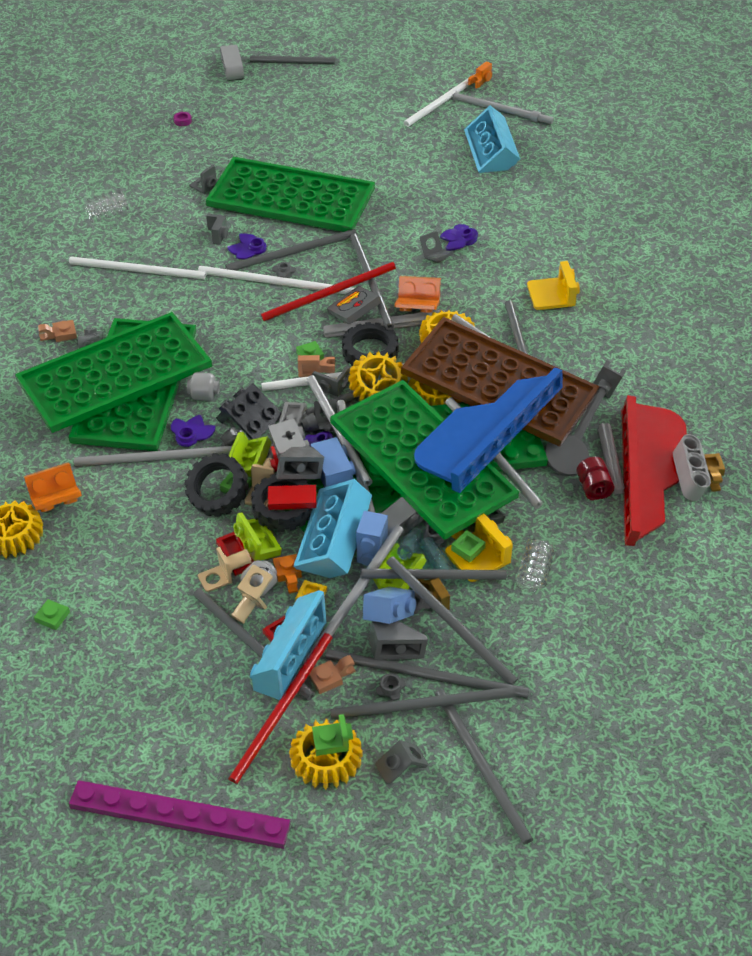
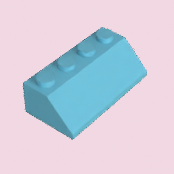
[464,105,520,173]
[293,479,372,578]
[250,590,327,700]

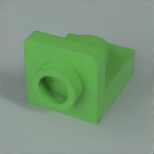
[312,714,353,756]

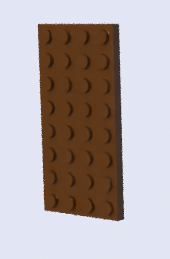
[401,317,600,447]

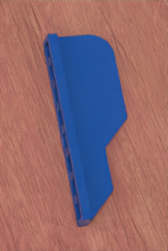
[414,367,563,493]

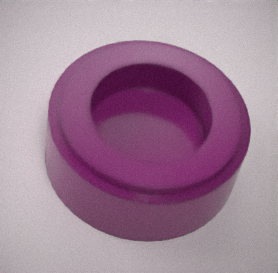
[173,112,192,126]

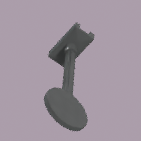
[545,360,626,476]

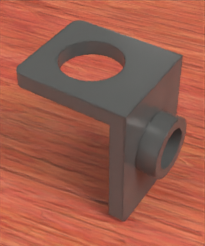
[189,165,217,194]
[420,231,453,262]
[312,367,350,397]
[314,399,337,432]
[375,740,429,784]

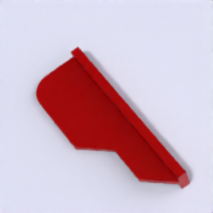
[621,395,687,546]

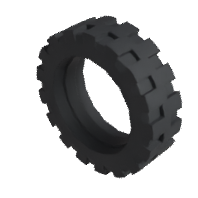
[342,322,399,366]
[184,453,249,517]
[251,474,313,532]

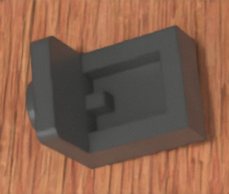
[206,214,228,245]
[78,328,103,349]

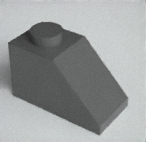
[276,447,324,479]
[368,621,428,660]

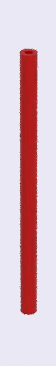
[261,262,396,321]
[228,633,333,784]

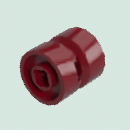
[576,457,615,501]

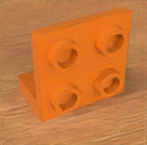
[395,276,441,313]
[23,462,82,512]

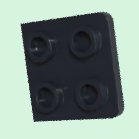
[216,383,281,440]

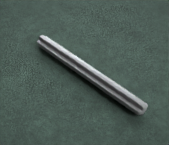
[323,309,445,338]

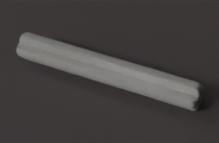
[598,423,625,494]

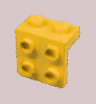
[527,261,580,310]
[445,514,513,582]

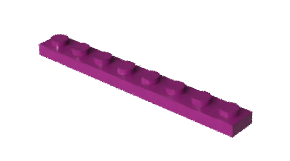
[69,780,291,849]

